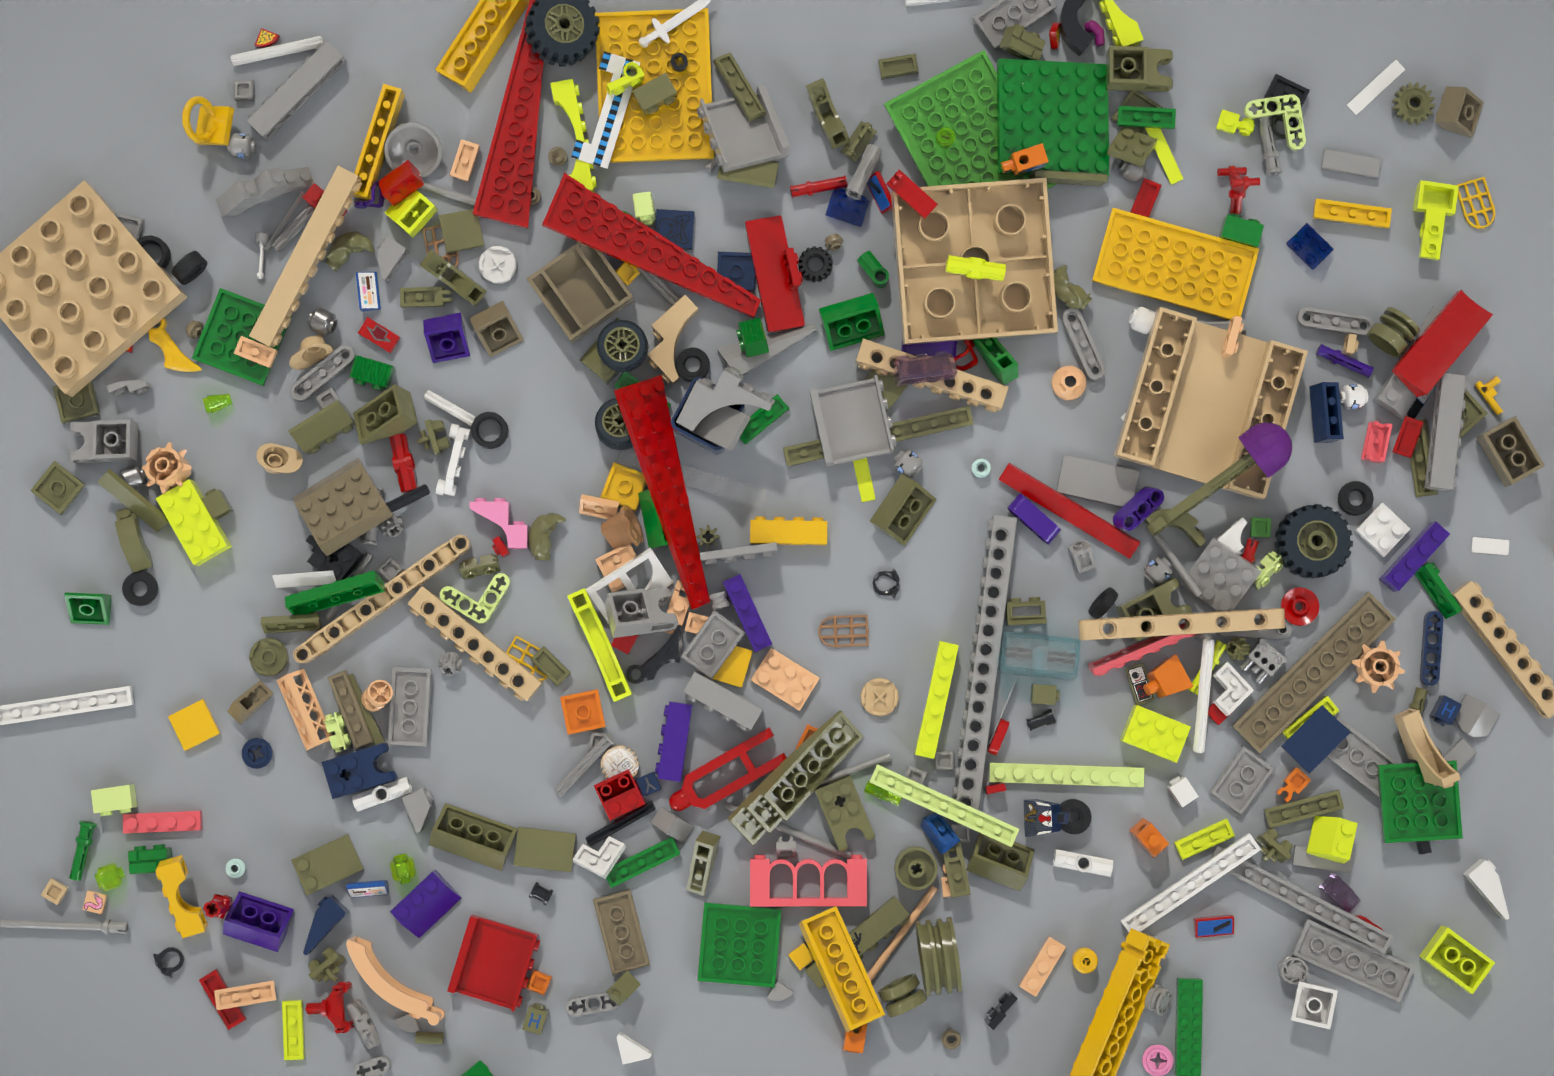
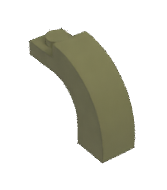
[806,78,850,149]
[420,250,487,306]

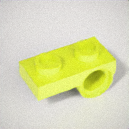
[606,62,645,96]

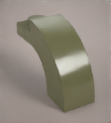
[115,508,152,572]
[1144,509,1206,548]

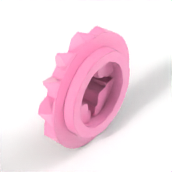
[1142,1044,1174,1076]

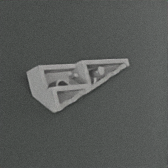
[717,325,817,376]

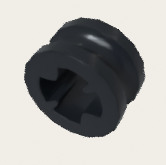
[671,53,688,72]

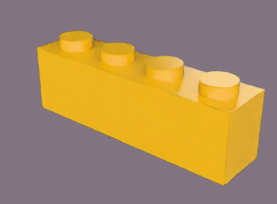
[750,516,827,545]

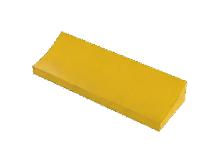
[435,0,530,93]
[798,906,885,1032]

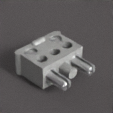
[1241,638,1287,684]

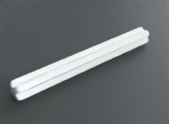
[231,36,324,66]

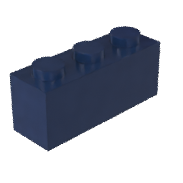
[1309,382,1344,443]

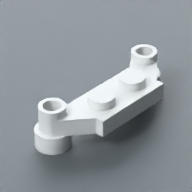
[435,423,470,496]

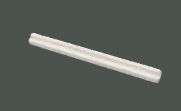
[1193,639,1215,753]

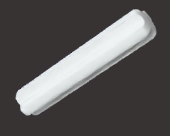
[424,390,476,426]

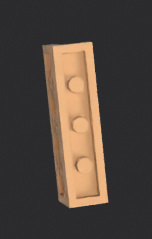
[276,669,333,751]

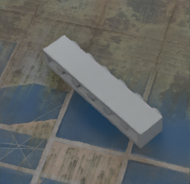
[247,41,346,141]
[1424,373,1468,492]

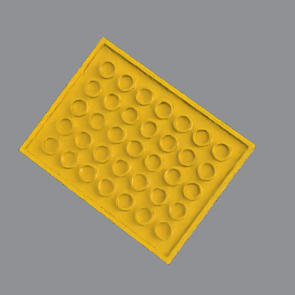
[595,8,714,163]

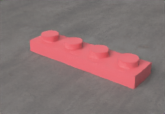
[123,811,202,834]

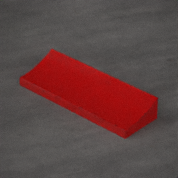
[1391,290,1493,397]

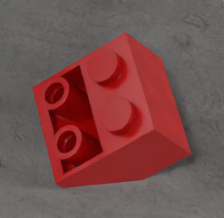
[593,769,646,821]

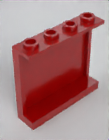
[447,914,541,1012]

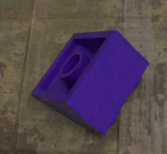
[423,312,470,363]

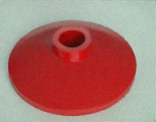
[1281,587,1320,626]

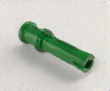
[69,820,97,881]

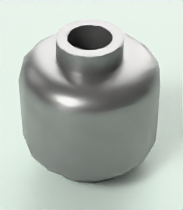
[1118,160,1148,183]
[308,308,338,336]
[119,465,147,490]

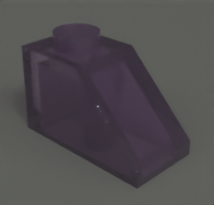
[1319,873,1361,913]

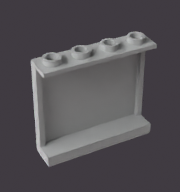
[697,84,790,173]
[810,375,897,467]

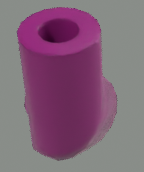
[1084,20,1105,47]

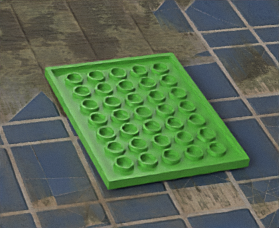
[883,50,1056,189]

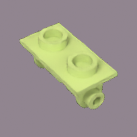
[1254,551,1283,590]
[324,712,351,753]

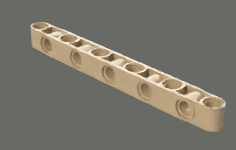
[293,535,471,663]
[1078,608,1285,640]

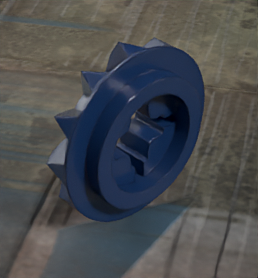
[241,738,273,769]

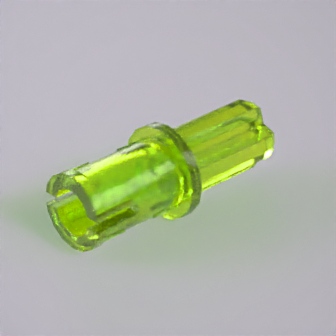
[864,781,902,806]

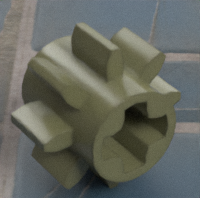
[696,525,720,549]
[1226,637,1250,660]

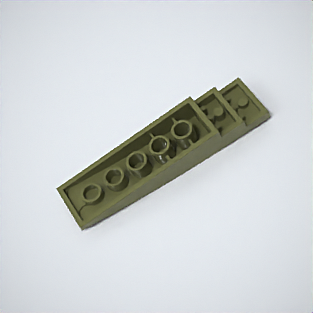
[727,710,864,846]

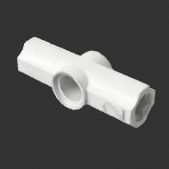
[352,777,413,812]
[1053,849,1113,877]

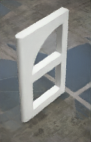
[586,548,673,624]

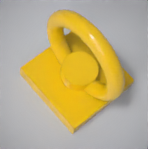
[182,96,234,146]

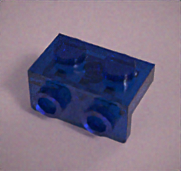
[825,189,870,227]
[1286,223,1334,270]

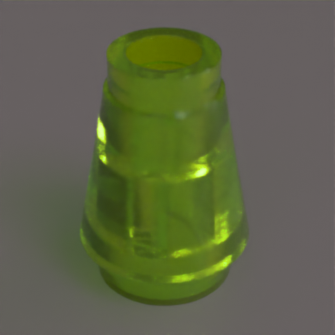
[202,393,232,414]

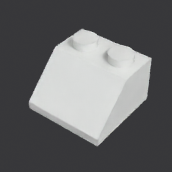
[1291,981,1338,1029]

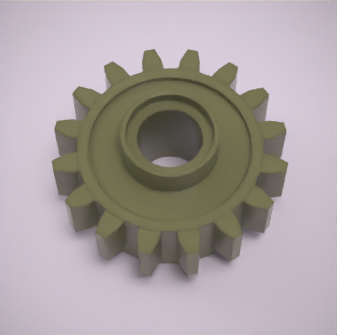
[1392,82,1435,125]

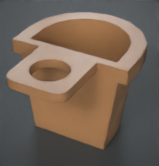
[601,505,644,549]

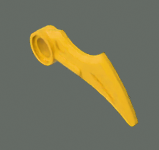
[148,318,202,372]

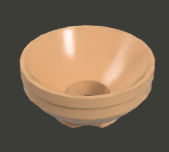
[1051,366,1086,400]

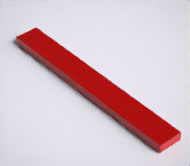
[998,463,1140,559]

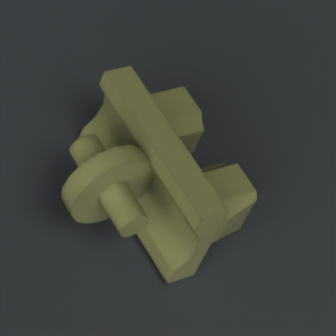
[417,419,451,455]
[1255,828,1293,863]
[308,947,346,982]

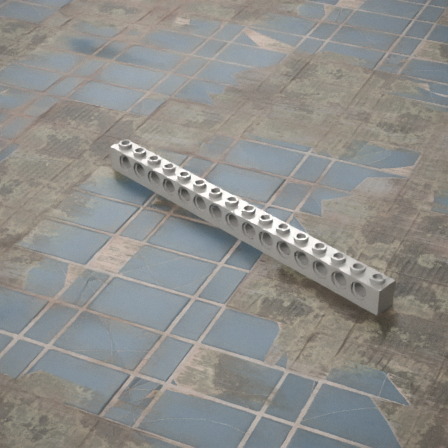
[952,515,1017,822]

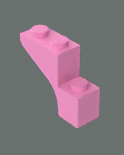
[470,498,529,549]

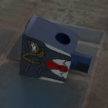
[1024,799,1069,837]

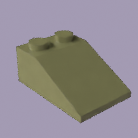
[353,384,418,445]
[291,834,364,895]

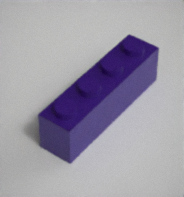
[1379,521,1450,592]
[723,574,773,653]
[655,702,693,782]

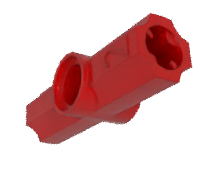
[389,433,417,493]
[203,894,233,919]

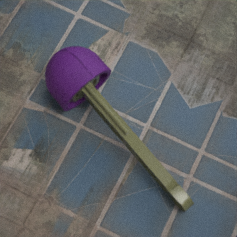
[1147,423,1292,536]

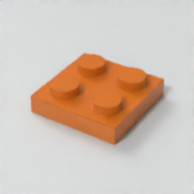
[560,689,606,735]

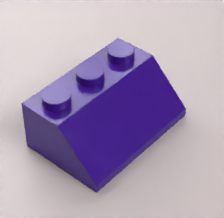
[390,870,462,938]
[223,891,294,952]

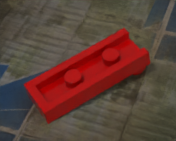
[886,169,938,219]

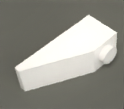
[1463,859,1509,920]

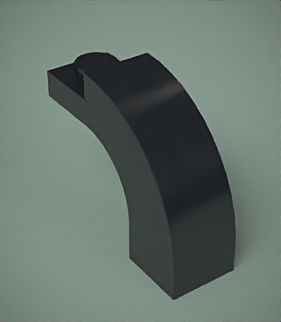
[1059,0,1093,56]

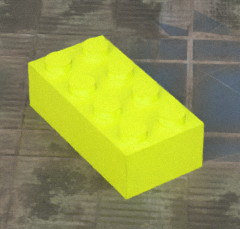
[156,479,232,566]

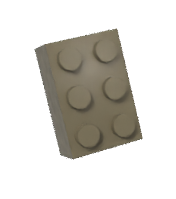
[1476,416,1545,487]

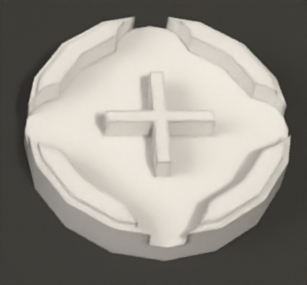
[479,246,517,284]

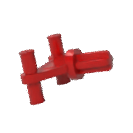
[1217,166,1260,215]
[305,981,354,1034]

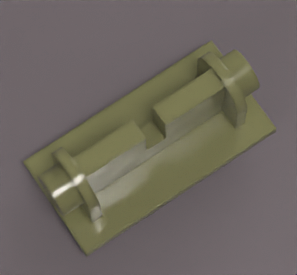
[840,121,877,162]
[459,554,501,579]

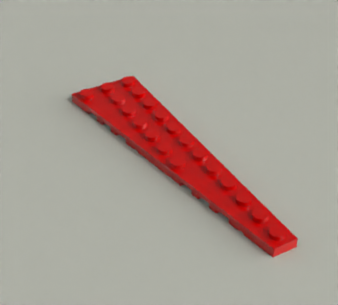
[542,173,761,318]

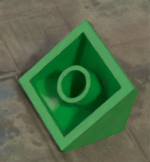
[64,592,111,625]

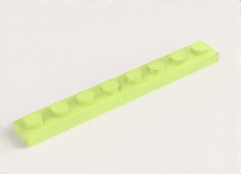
[989,762,1144,787]
[870,764,1020,847]

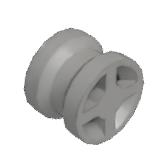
[709,591,731,610]

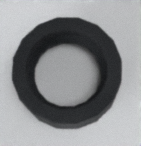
[137,235,171,269]
[471,412,509,449]

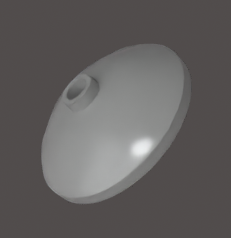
[384,122,442,178]

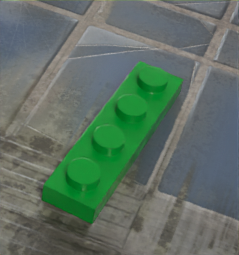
[606,837,681,888]

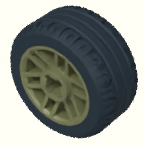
[597,320,648,372]
[595,398,633,450]

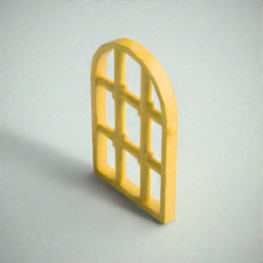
[1458,177,1496,229]
[505,636,548,681]

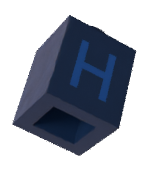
[1429,695,1462,726]

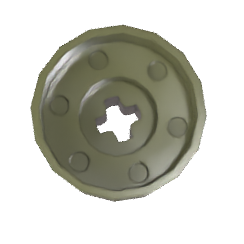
[1367,307,1420,358]

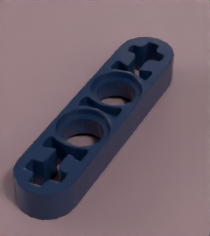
[1420,611,1444,686]

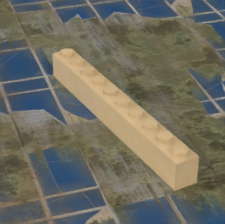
[249,165,362,348]

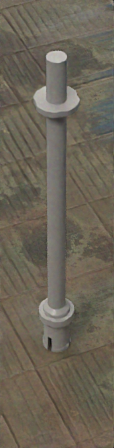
[0,919,129,935]

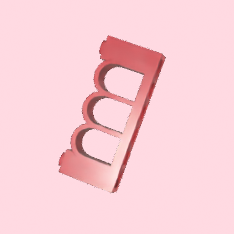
[750,854,867,907]

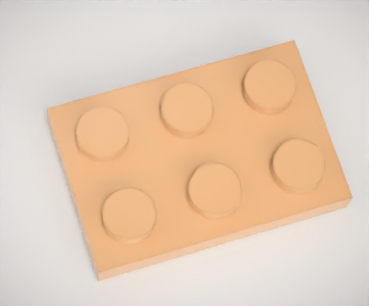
[751,648,820,711]

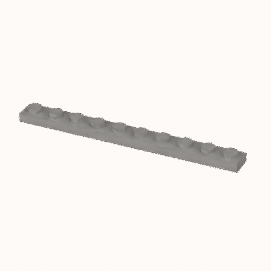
[1210,846,1394,953]

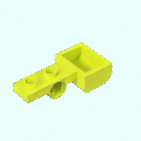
[1413,180,1459,260]

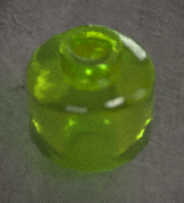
[389,854,417,884]
[94,863,125,891]

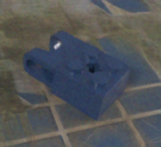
[321,743,398,799]

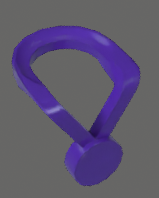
[354,181,384,209]

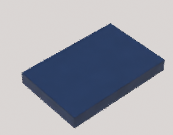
[1281,705,1351,774]

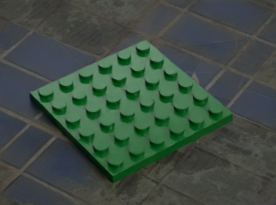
[997,58,1109,177]

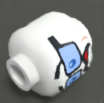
[1340,384,1368,409]

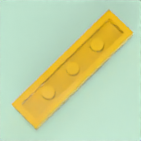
[1312,198,1392,229]

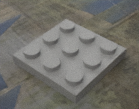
[1180,537,1262,611]

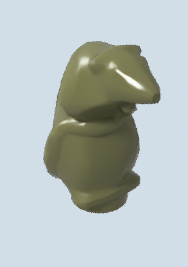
[325,231,375,272]
[1054,265,1092,310]
[528,513,566,560]

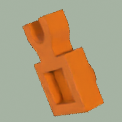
[1276,767,1311,802]

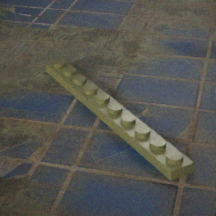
[783,406,974,467]

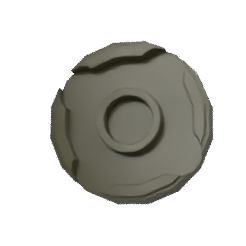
[249,638,289,676]

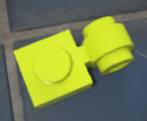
[1216,109,1255,136]

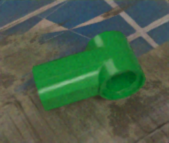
[857,250,889,288]

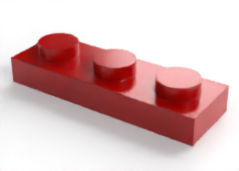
[199,969,247,1030]

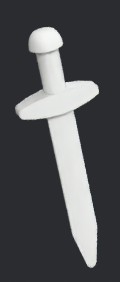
[639,0,712,48]

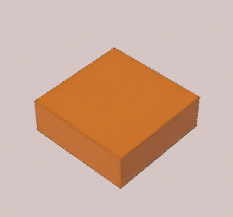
[526,969,552,995]

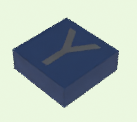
[636,772,661,797]

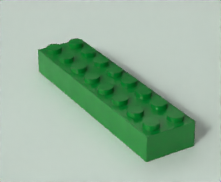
[285,570,385,615]
[1174,978,1203,1076]

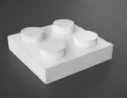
[1355,502,1410,557]

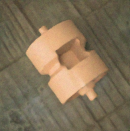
[361,680,393,712]

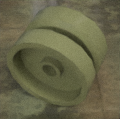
[894,845,938,890]
[877,973,927,1017]

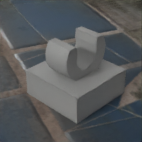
[776,835,796,858]

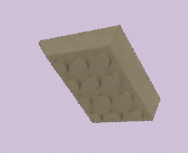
[526,242,635,344]
[293,458,393,556]

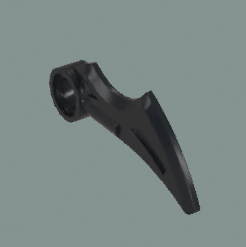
[626,625,683,684]

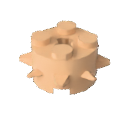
[142,442,192,493]
[1352,640,1405,693]

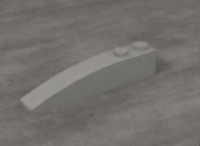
[1373,306,1441,421]

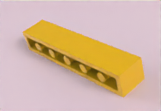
[353,84,405,201]

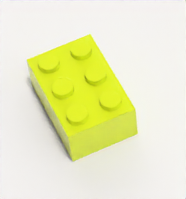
[1119,705,1191,763]
[1419,925,1495,994]

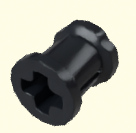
[529,882,554,906]

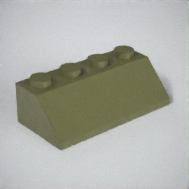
[429,803,517,871]

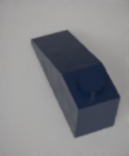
[303,895,349,956]

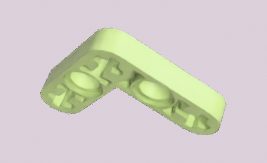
[1244,94,1306,151]
[439,573,510,623]

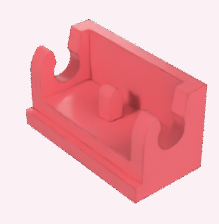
[1361,421,1393,464]

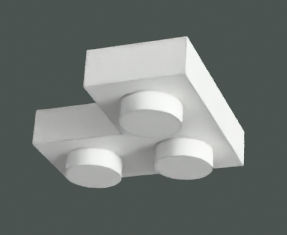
[1212,662,1254,716]
[572,836,626,879]

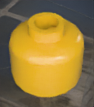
[1071,947,1098,974]

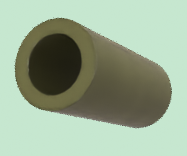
[415,1032,444,1044]

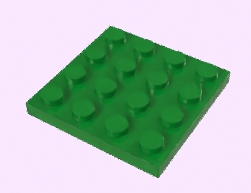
[192,288,292,386]
[1377,760,1463,843]
[697,902,782,988]

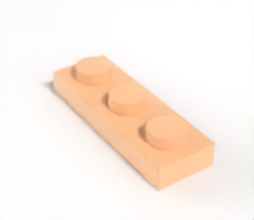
[1019,936,1066,997]
[214,980,276,1010]

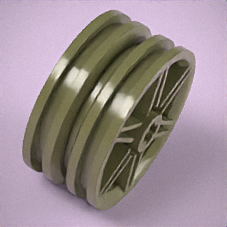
[915,917,962,997]

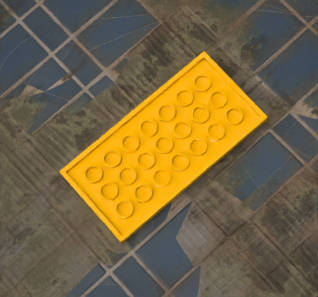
[1092,208,1259,320]

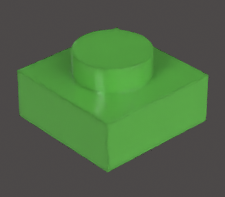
[1250,517,1271,538]

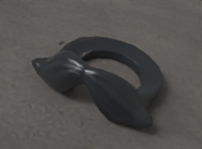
[872,568,900,598]
[153,947,184,978]

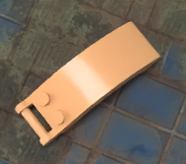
[346,936,445,1025]

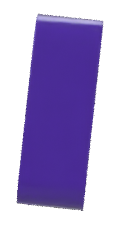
[901,341,957,360]
[1113,486,1164,531]
[1007,494,1061,545]

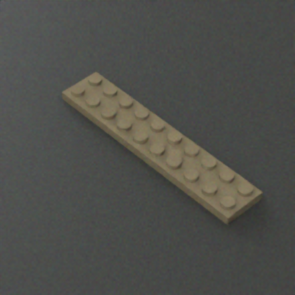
[1232,592,1396,754]

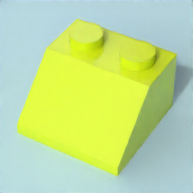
[1306,816,1358,864]

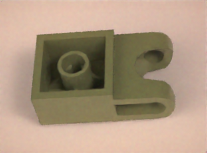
[1106,46,1173,92]
[1116,578,1193,641]
[815,776,875,852]

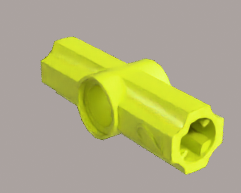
[945,255,1006,281]

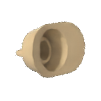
[289,334,333,370]
[256,443,303,474]

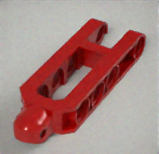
[669,727,787,811]

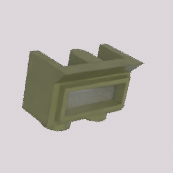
[1005,597,1047,626]

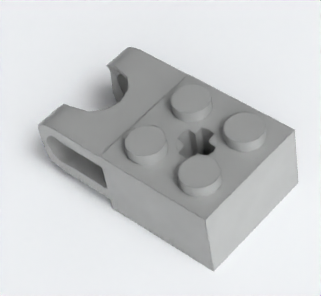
[69,419,138,463]
[605,588,679,638]

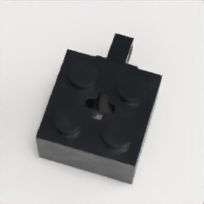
[306,535,364,581]

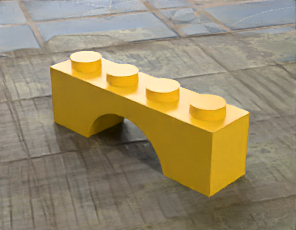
[156,855,208,938]

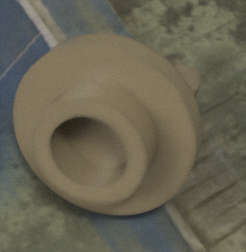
[548,146,567,166]

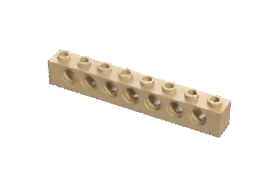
[855,339,1009,413]
[1451,581,1554,718]
[408,586,543,701]

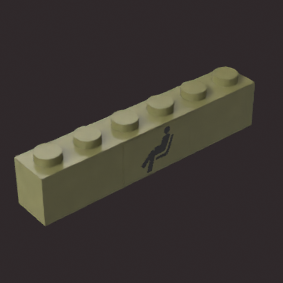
[805,895,910,989]

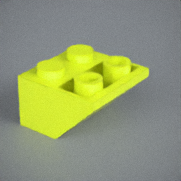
[384,190,438,238]

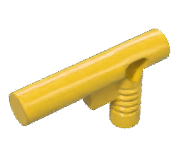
[1474,376,1503,415]

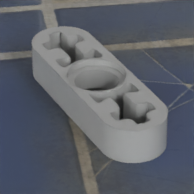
[566,992,620,1016]

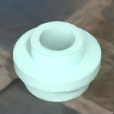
[972,459,991,478]
[226,859,246,878]

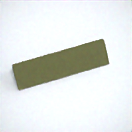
[1410,419,1438,497]

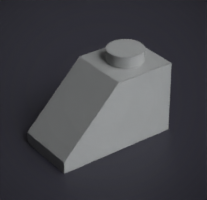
[377,236,409,283]
[402,787,434,833]

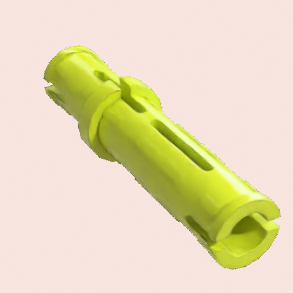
[1187,640,1227,695]

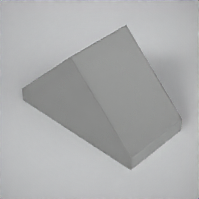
[651,806,694,843]

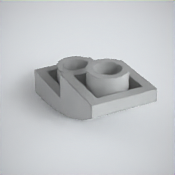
[106,380,152,396]

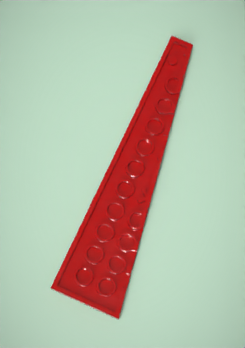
[472,0,544,229]
[614,375,710,610]

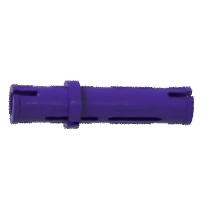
[1316,344,1374,378]

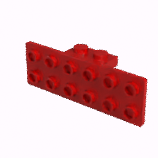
[745,215,805,332]

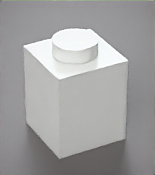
[1167,776,1199,807]

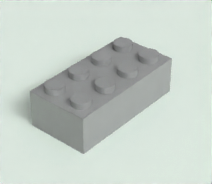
[683,672,763,731]

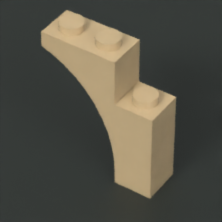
[647,295,699,385]
[1393,708,1461,788]

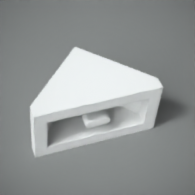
[617,1032,653,1064]

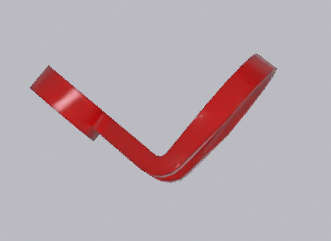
[951,340,978,371]

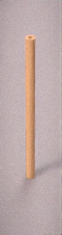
[867,885,938,981]

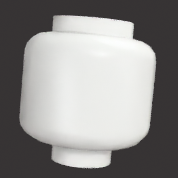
[1128,307,1155,334]

